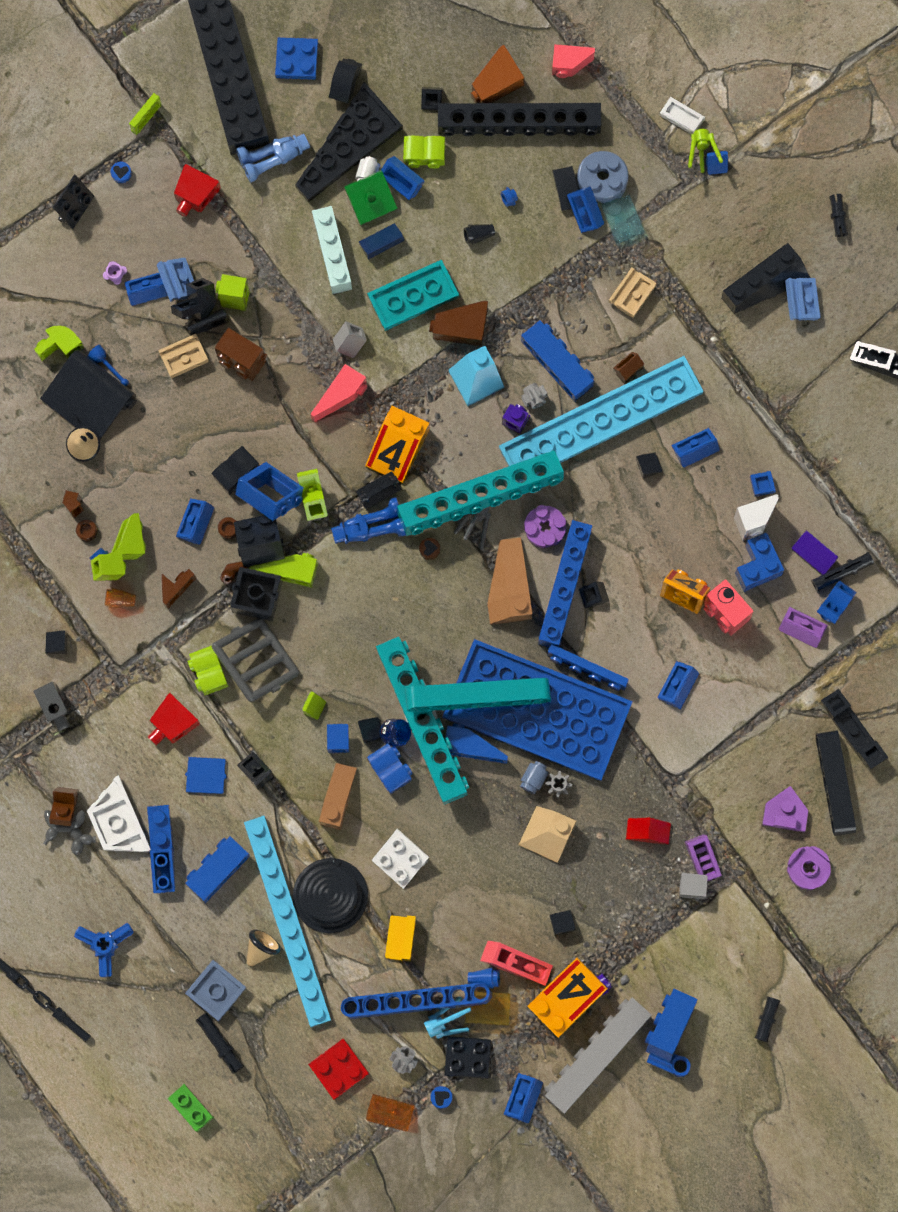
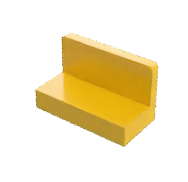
[385,915,416,962]

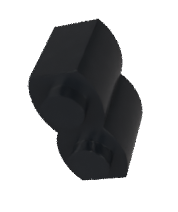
[211,446,260,495]

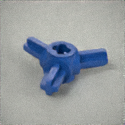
[74,923,134,978]

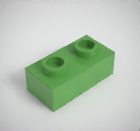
[167,1084,214,1132]

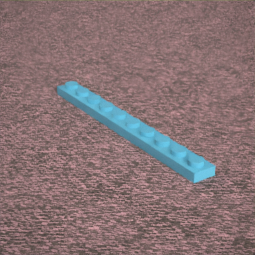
[244,816,331,1027]

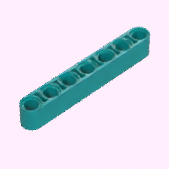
[405,678,551,712]

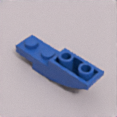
[147,804,175,893]

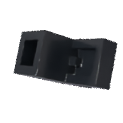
[329,58,363,103]
[171,278,216,320]

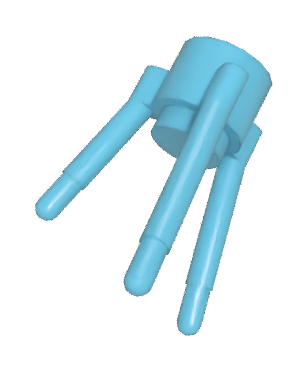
[424,996,471,1039]

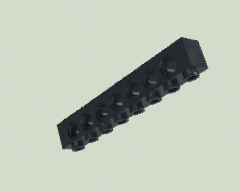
[438,103,601,136]

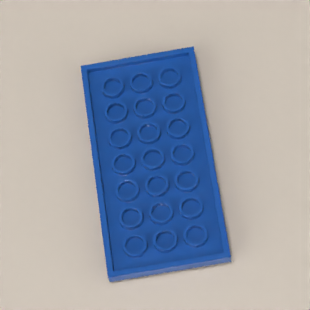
[442,639,633,781]

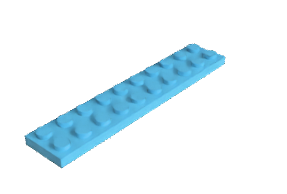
[499,356,703,483]

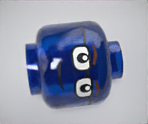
[380,718,411,747]

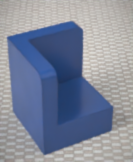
[327,724,350,753]

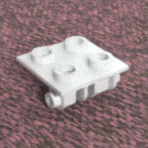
[372,829,429,889]

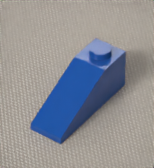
[446,724,508,764]

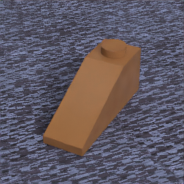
[319,763,357,830]

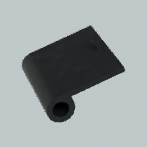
[40,349,137,440]

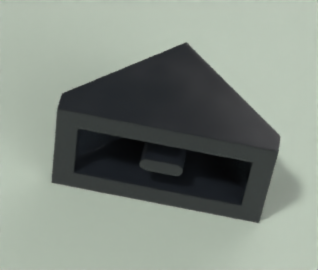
[237,752,274,790]

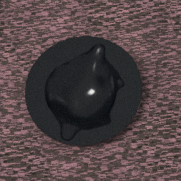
[293,858,368,934]

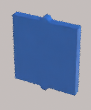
[185,757,227,794]

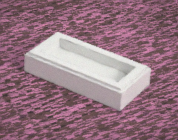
[660,97,705,134]

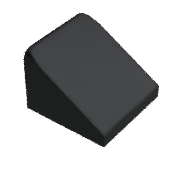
[421,87,443,110]
[636,452,662,478]
[579,581,609,609]
[45,630,68,654]
[358,717,384,743]
[549,910,576,936]

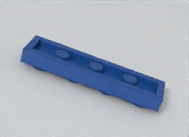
[547,644,629,691]

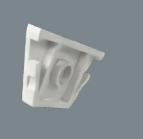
[87,775,151,852]

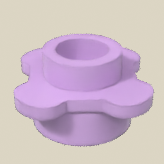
[103,261,127,285]

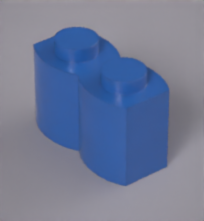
[367,744,413,795]

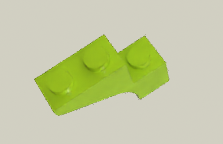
[91,513,146,581]

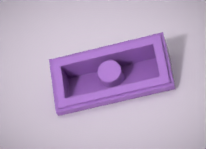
[779,607,828,648]

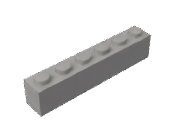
[544,997,652,1114]

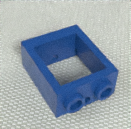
[235,462,303,521]

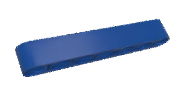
[341,983,492,1019]

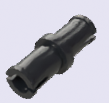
[829,194,848,237]
[754,996,781,1043]

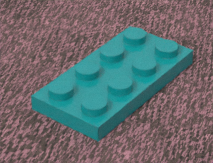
[367,259,459,331]

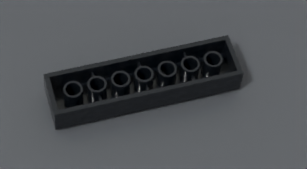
[188,0,270,155]

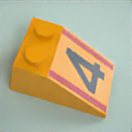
[365,406,430,484]
[660,569,710,614]
[527,957,608,1038]

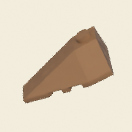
[487,537,532,625]

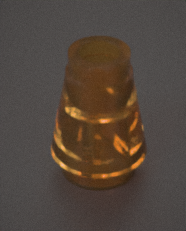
[105,587,136,608]

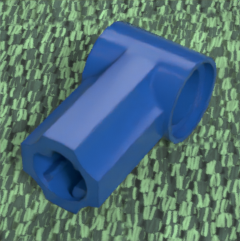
[646,1054,690,1078]

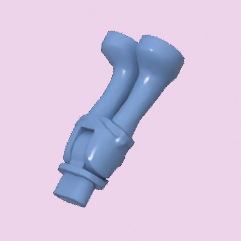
[236,134,310,183]

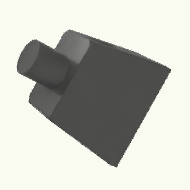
[33,682,70,732]

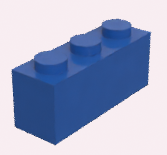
[185,836,250,903]
[645,989,698,1063]

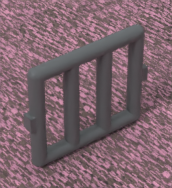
[211,618,300,702]

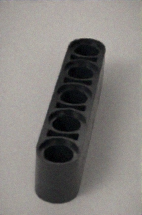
[816,730,856,836]

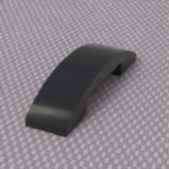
[821,689,889,770]

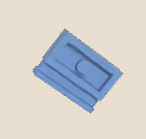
[157,258,194,302]
[785,278,820,320]

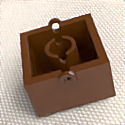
[215,328,268,381]

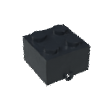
[234,515,285,568]
[230,567,283,621]

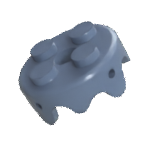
[577,151,629,204]

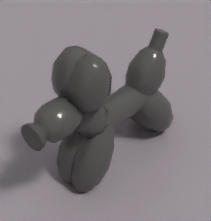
[43,810,96,856]

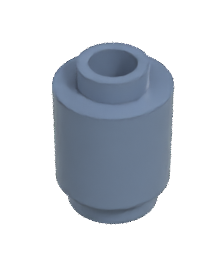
[520,761,549,795]

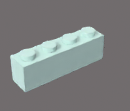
[312,206,352,295]

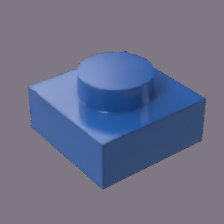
[750,471,776,497]

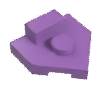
[762,786,808,832]

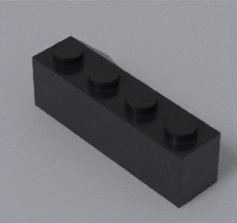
[721,243,810,314]

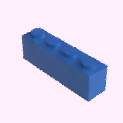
[521,320,594,402]

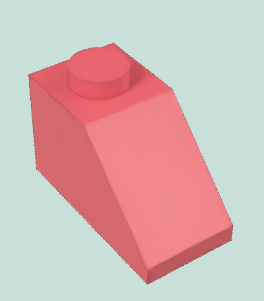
[552,44,595,78]

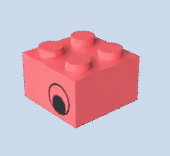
[703,579,753,636]

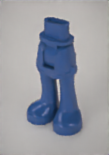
[331,498,406,544]

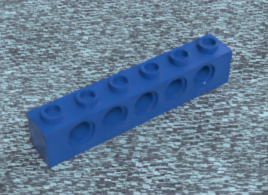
[538,520,592,648]

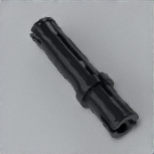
[811,552,874,592]
[196,1013,244,1074]

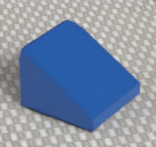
[706,151,728,175]

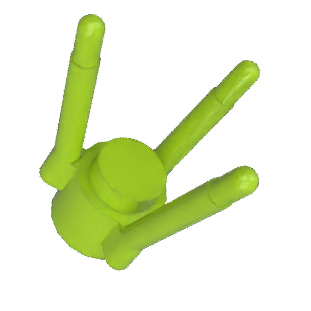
[688,129,723,173]

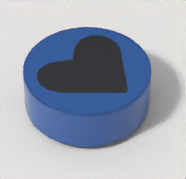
[111,162,132,183]
[430,1086,452,1109]

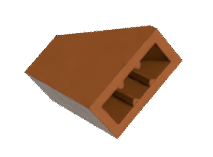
[470,45,524,103]

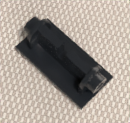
[356,471,402,509]

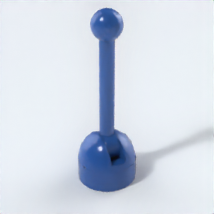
[88,344,129,387]

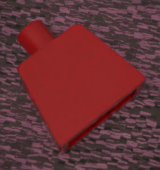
[174,164,221,217]
[148,693,200,746]

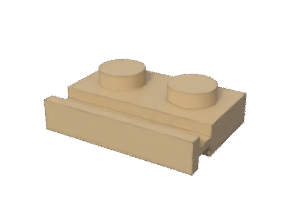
[609,267,657,318]
[158,334,209,379]

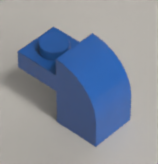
[817,581,857,624]

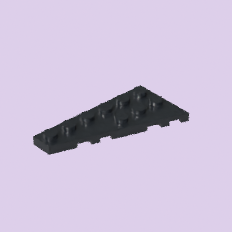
[295,82,403,202]

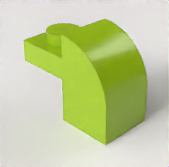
[34,326,84,361]
[297,469,328,521]

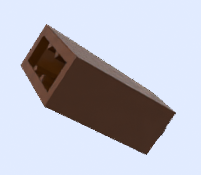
[429,301,488,347]

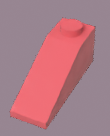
[311,364,368,422]
[480,941,553,986]

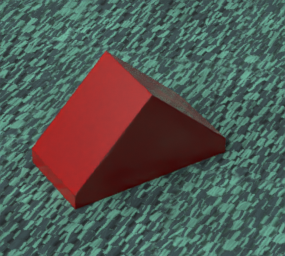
[626,817,671,845]

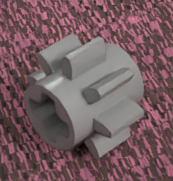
[521,383,548,409]
[545,771,572,799]
[389,1046,418,1074]

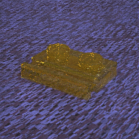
[465,991,511,1026]

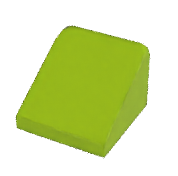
[302,691,326,720]

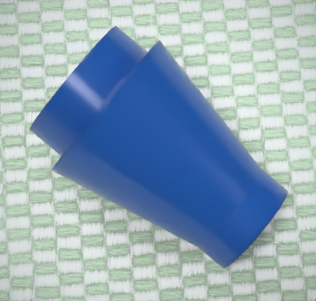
[468,967,500,989]

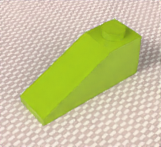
[249,553,318,588]

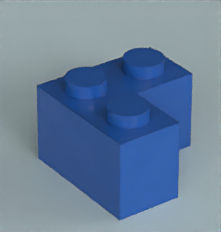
[735,532,784,592]

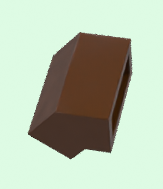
[613,352,644,384]
[62,490,84,518]

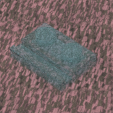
[601,195,644,244]

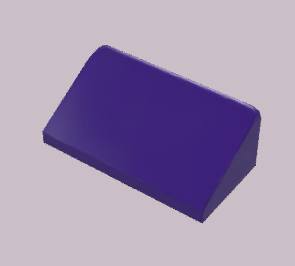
[791,531,838,575]

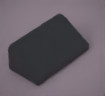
[185,309,229,336]

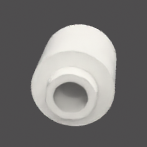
[355,157,380,181]

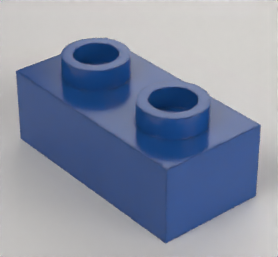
[381,156,425,200]

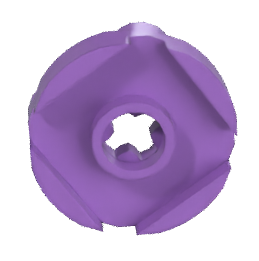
[524,505,566,548]
[787,846,831,890]

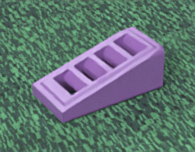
[685,834,722,881]

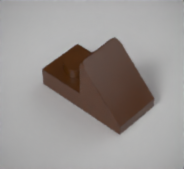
[161,569,197,609]
[49,787,79,826]

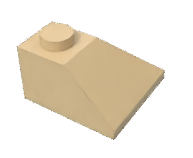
[519,806,576,863]

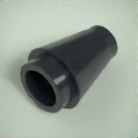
[463,224,495,245]

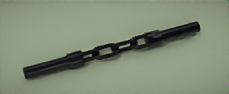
[0,958,91,1042]

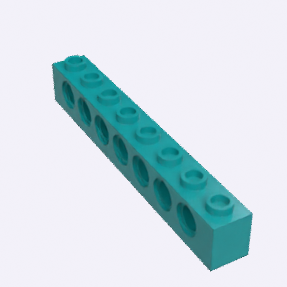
[397,450,564,536]
[376,636,469,805]

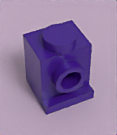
[502,404,530,434]

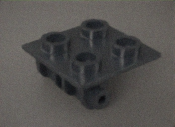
[53,174,94,229]
[444,1036,491,1080]

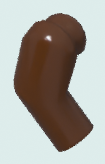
[220,561,247,585]

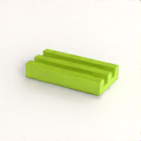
[129,93,162,135]

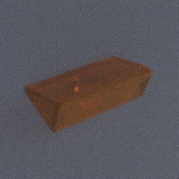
[366,1094,415,1131]

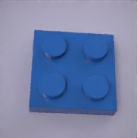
[275,37,318,80]

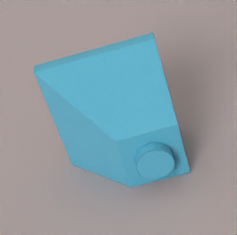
[448,346,504,407]

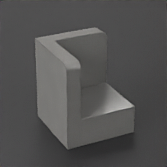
[333,321,367,358]
[679,873,708,899]

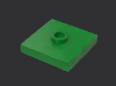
[344,170,398,225]

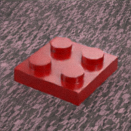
[308,1038,369,1100]

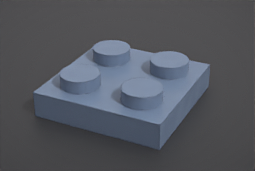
[185,960,246,1021]

